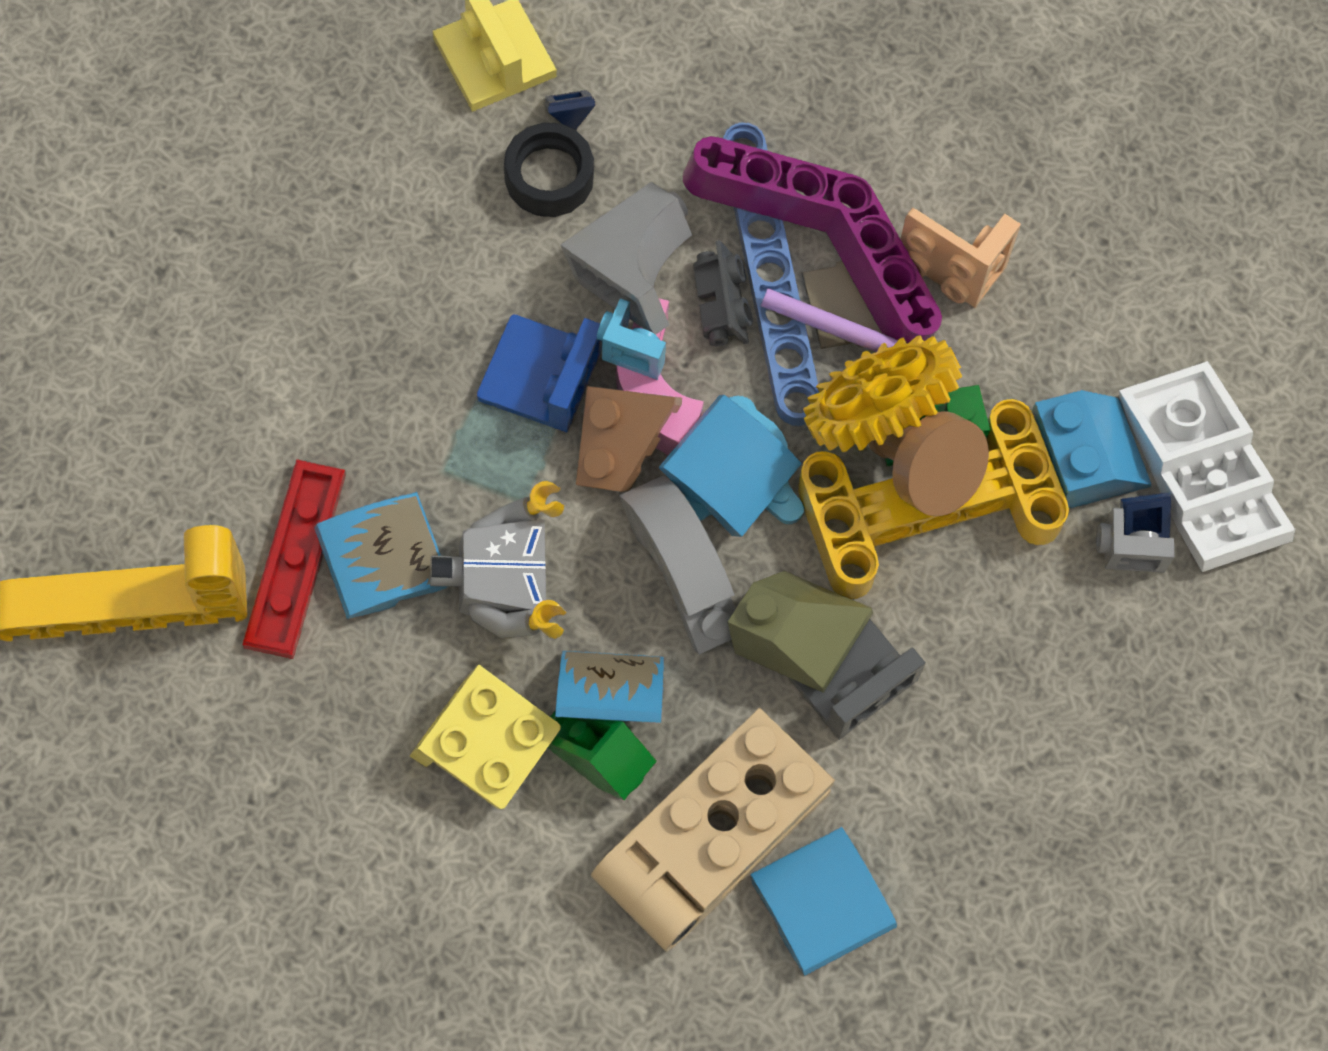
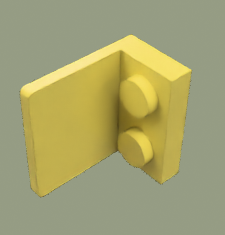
[409,665,561,810]

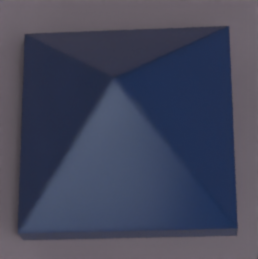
[543,90,595,130]
[1120,492,1171,538]

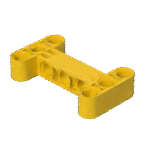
[798,399,1069,599]

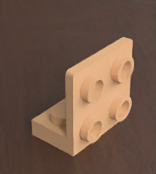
[900,208,1021,308]

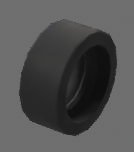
[504,122,594,217]

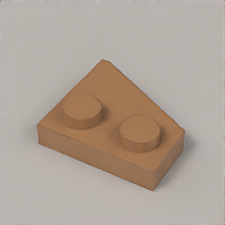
[576,386,682,492]

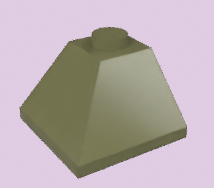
[727,571,873,693]

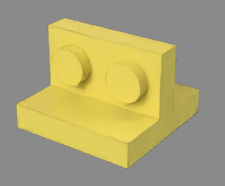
[432,0,557,112]

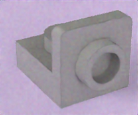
[1096,508,1174,573]

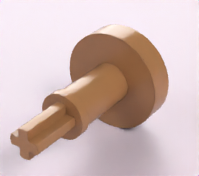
[869,411,989,516]

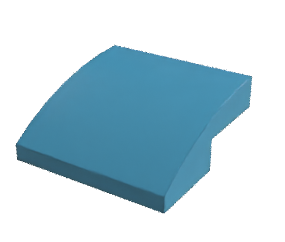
[659,395,802,537]
[750,827,897,976]

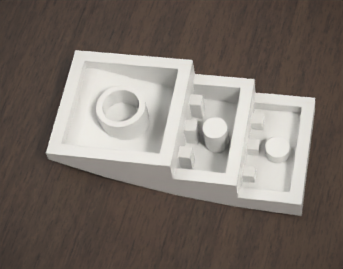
[1118,361,1295,572]

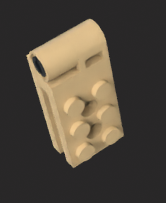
[591,707,835,952]

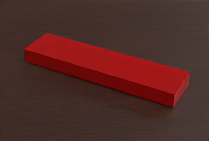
[242,459,346,659]

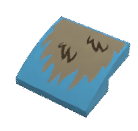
[314,492,448,619]
[555,651,664,723]

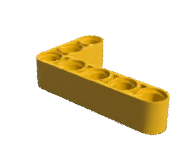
[0,525,247,642]

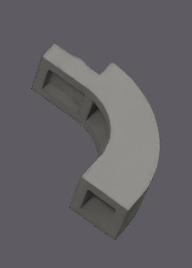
[619,475,735,655]

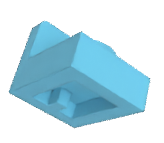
[597,298,666,380]

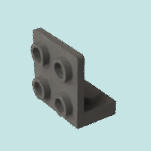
[788,619,926,740]

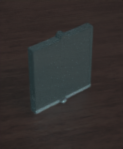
[445,400,556,499]

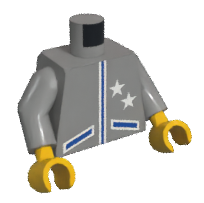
[429,481,566,639]

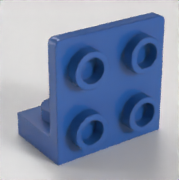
[477,314,602,433]

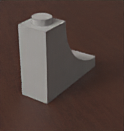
[561,182,692,335]

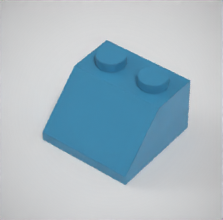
[1032,390,1152,509]

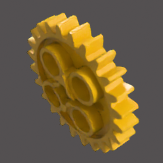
[803,335,962,452]

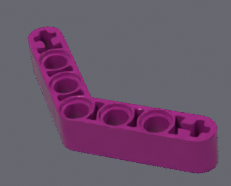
[682,136,942,344]

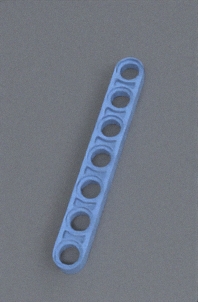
[723,123,819,426]

